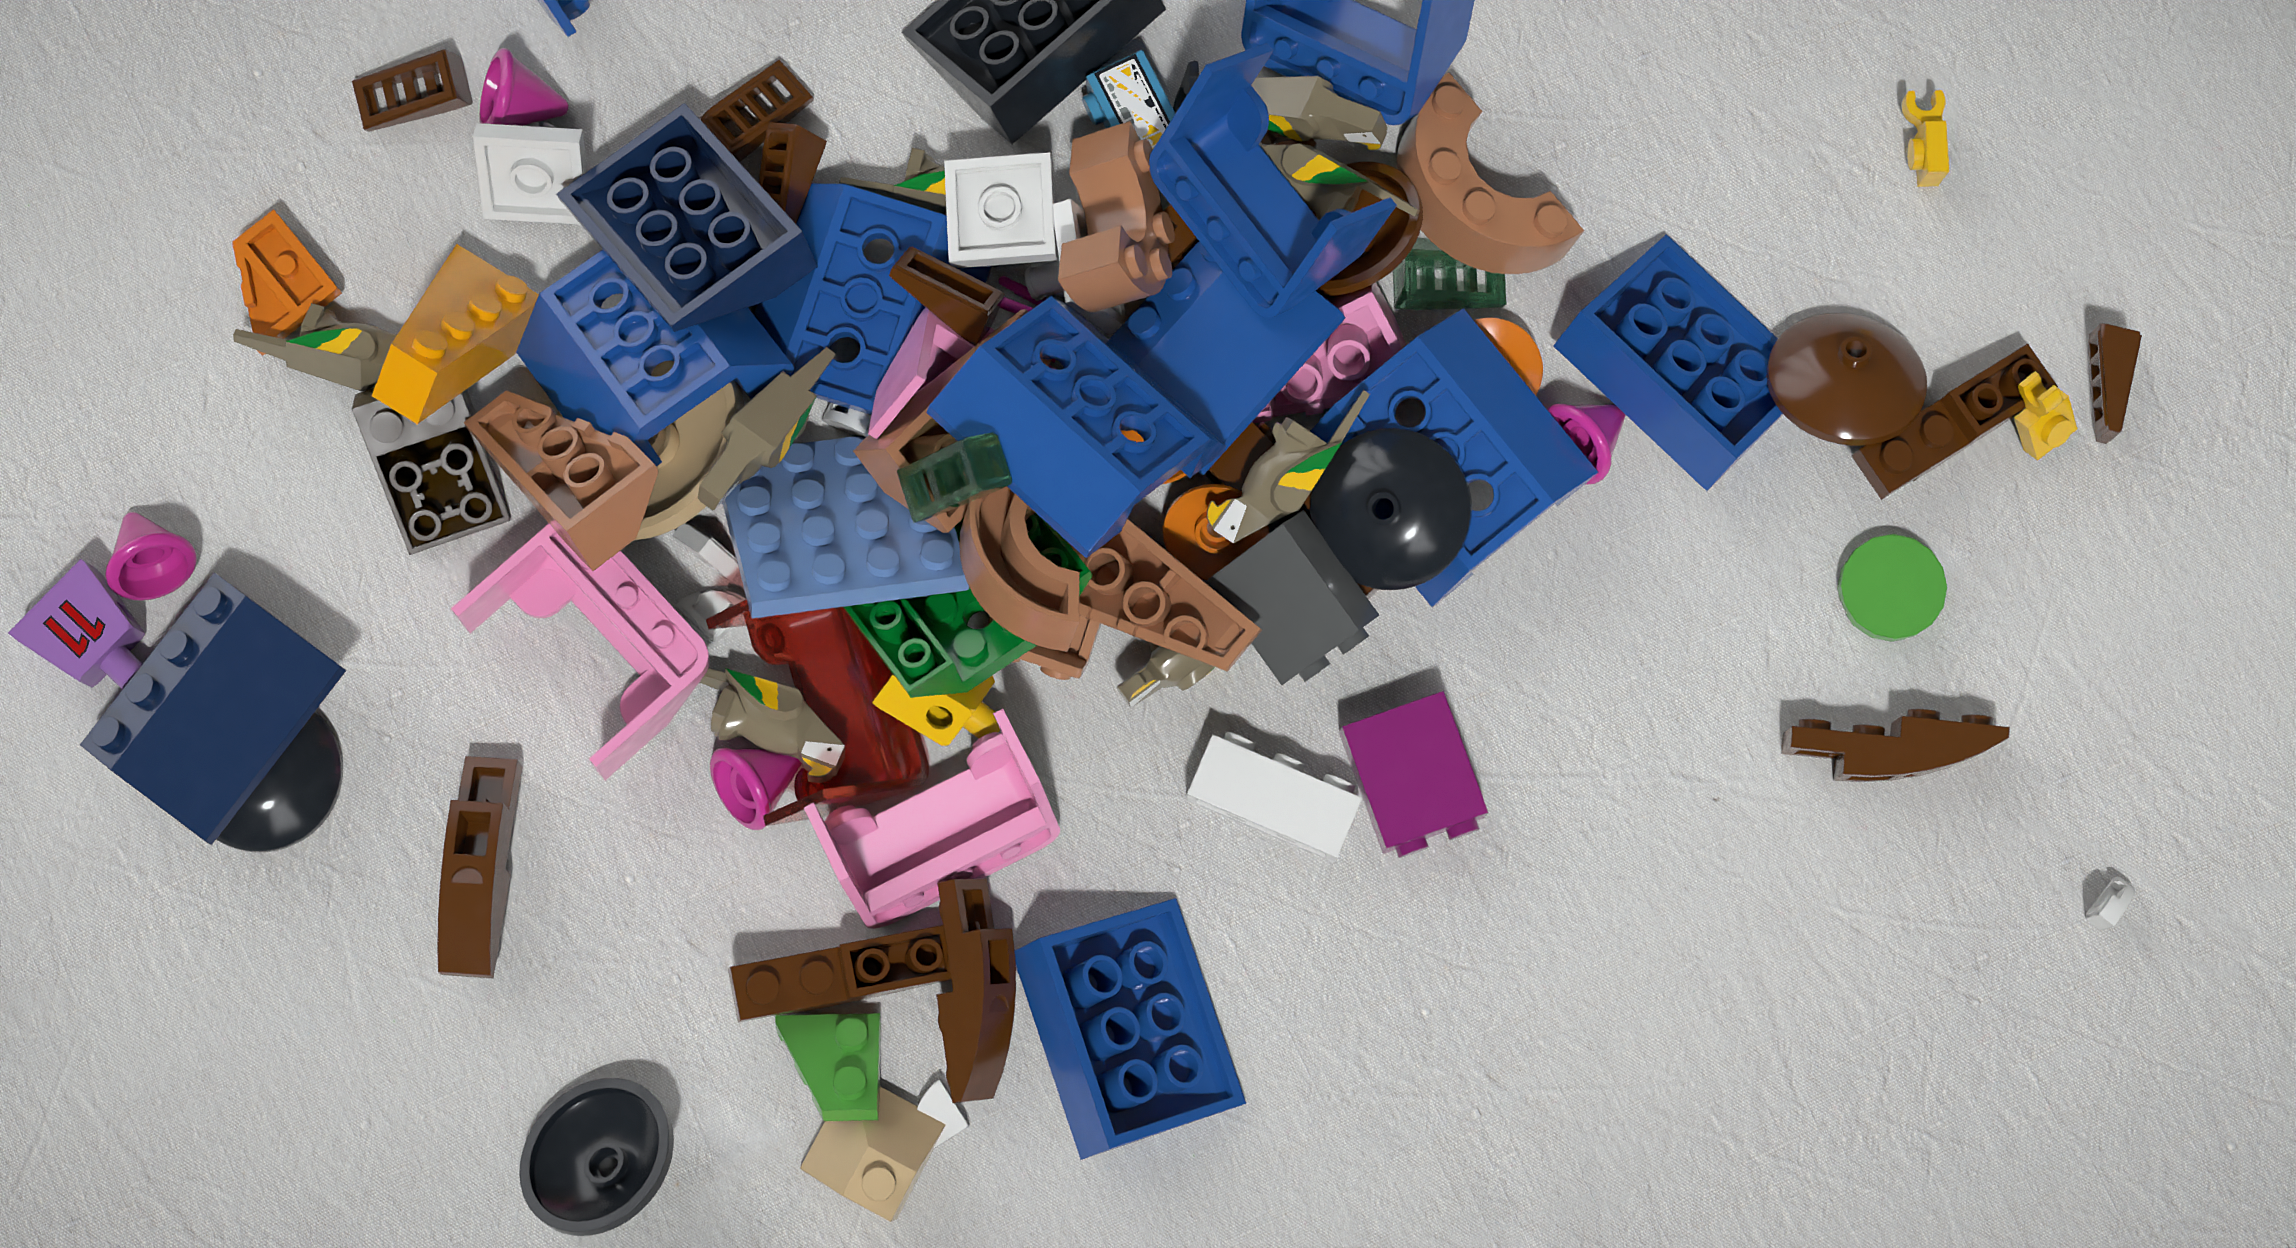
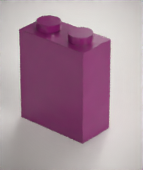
[1339,691,1489,858]

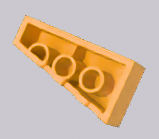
[372,244,539,424]

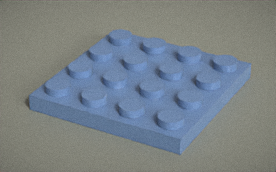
[722,435,969,619]

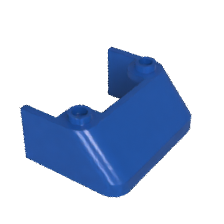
[1241,0,1475,126]
[1149,43,1397,318]

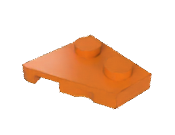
[232,209,342,356]

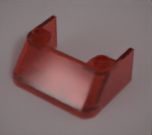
[706,599,929,826]

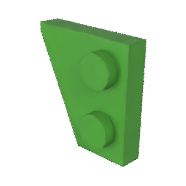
[775,1013,881,1121]

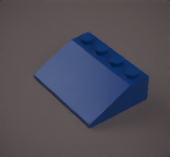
[1553,234,1783,491]
[1109,241,1346,475]
[1014,898,1246,1160]

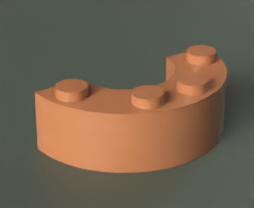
[1397,73,1585,274]
[1058,121,1175,312]
[959,466,1079,651]

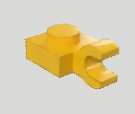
[1902,90,1949,187]
[2014,371,2078,461]

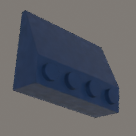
[556,103,818,332]
[80,572,347,845]

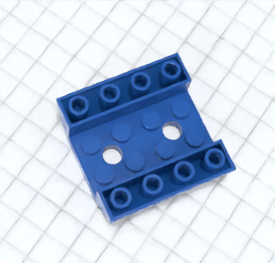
[754,183,993,415]
[516,250,795,466]
[926,296,1226,558]
[1310,308,1599,608]

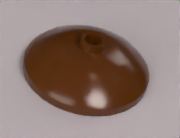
[1312,162,1423,296]
[1767,313,1927,446]

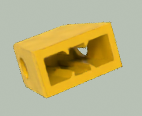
[872,675,1000,746]

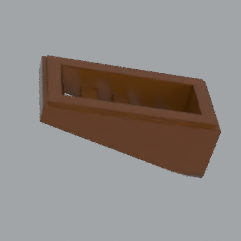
[352,49,473,132]
[699,60,814,163]
[759,122,827,224]
[889,246,1005,346]
[2088,323,2142,444]

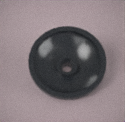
[1310,428,1472,590]
[216,711,343,853]
[519,1078,674,1236]

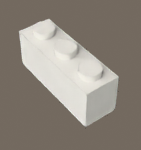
[1187,732,1362,863]

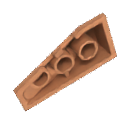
[853,309,1052,533]
[464,390,659,571]
[1069,519,1262,672]

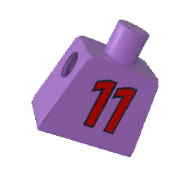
[8,559,145,690]

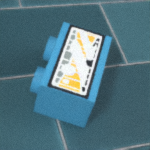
[1082,49,1175,149]

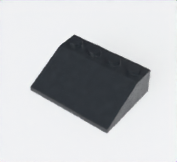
[901,0,1166,145]

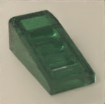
[1393,249,1507,310]
[897,432,1012,523]

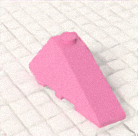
[1252,283,1406,423]

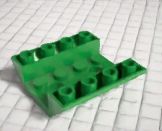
[843,513,1092,698]

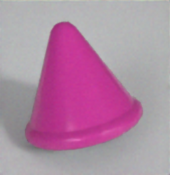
[479,48,568,126]
[1547,403,1626,485]
[105,512,197,601]
[710,747,802,830]

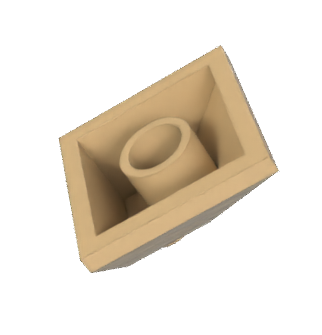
[800,1086,946,1222]

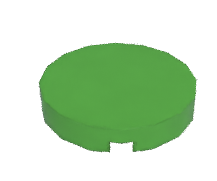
[1837,534,1947,642]

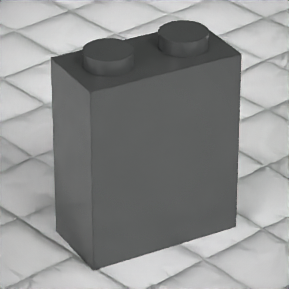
[1207,510,1379,685]

